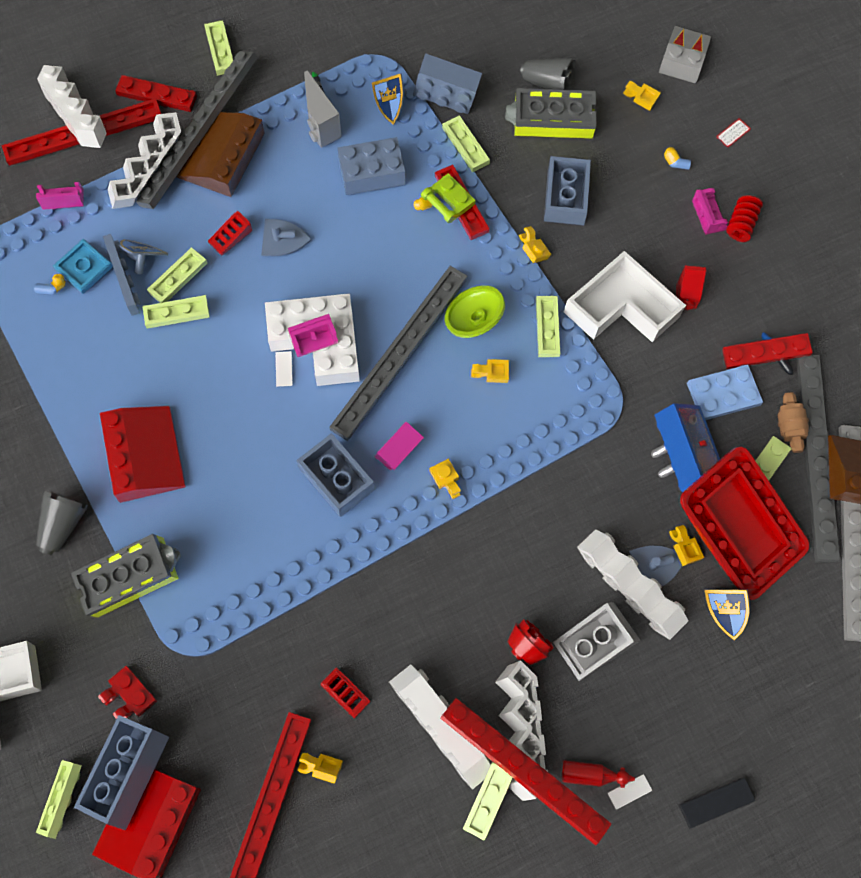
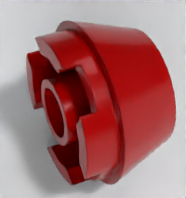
[508,619,554,665]

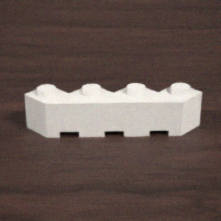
[37,65,107,148]
[108,112,181,209]
[577,530,689,639]
[495,660,548,801]
[389,665,492,790]

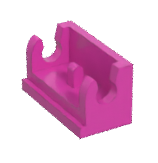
[36,182,84,210]
[692,188,728,235]
[288,314,338,357]
[374,422,424,470]

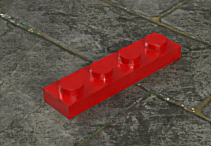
[115,75,197,112]
[435,165,489,240]
[722,333,813,369]

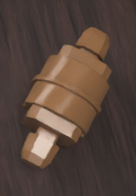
[778,392,809,453]

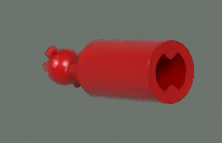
[562,760,635,788]

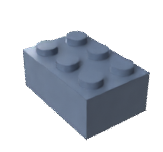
[413,53,482,114]
[337,137,405,195]
[544,156,591,225]
[297,433,375,517]

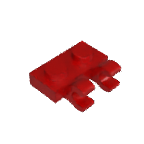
[98,665,157,719]

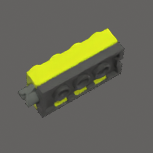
[505,88,596,138]
[71,534,181,617]

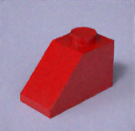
[676,265,706,310]

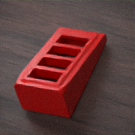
[208,211,253,256]
[320,667,371,719]

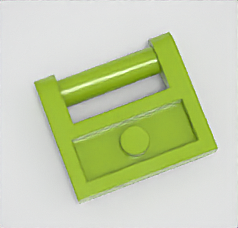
[421,173,475,223]

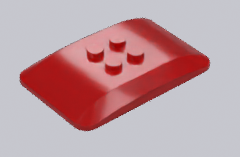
[680,447,809,600]

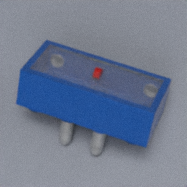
[651,403,720,493]

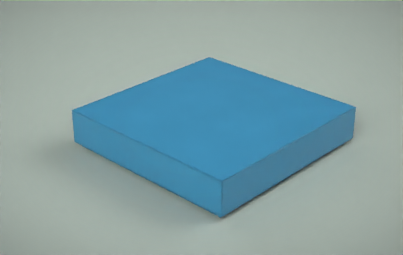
[53,239,113,294]

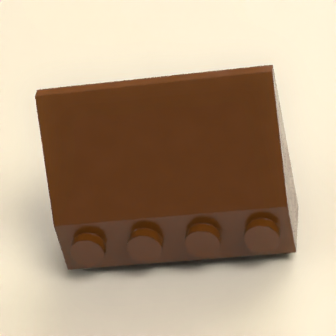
[176,112,265,197]
[828,435,861,504]

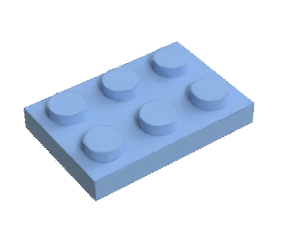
[687,365,763,420]

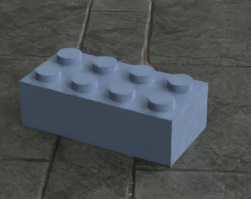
[74,715,169,830]

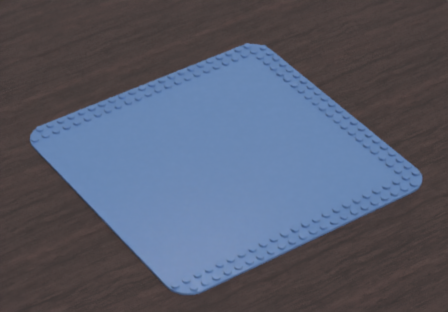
[0,54,623,657]

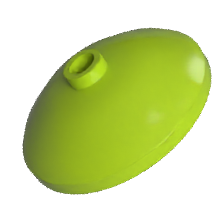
[445,286,505,338]

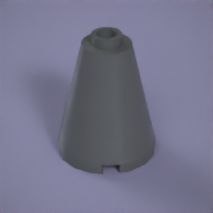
[520,57,576,90]
[36,490,88,555]

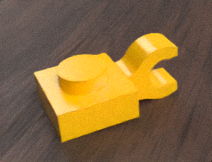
[623,81,661,111]
[519,226,551,263]
[471,359,509,383]
[429,458,461,499]
[669,525,704,566]
[297,753,343,784]

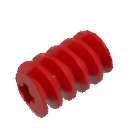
[726,195,763,242]

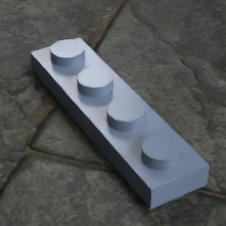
[103,234,141,316]

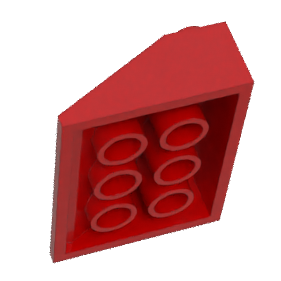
[100,406,186,503]
[92,769,201,878]

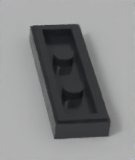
[679,778,755,829]

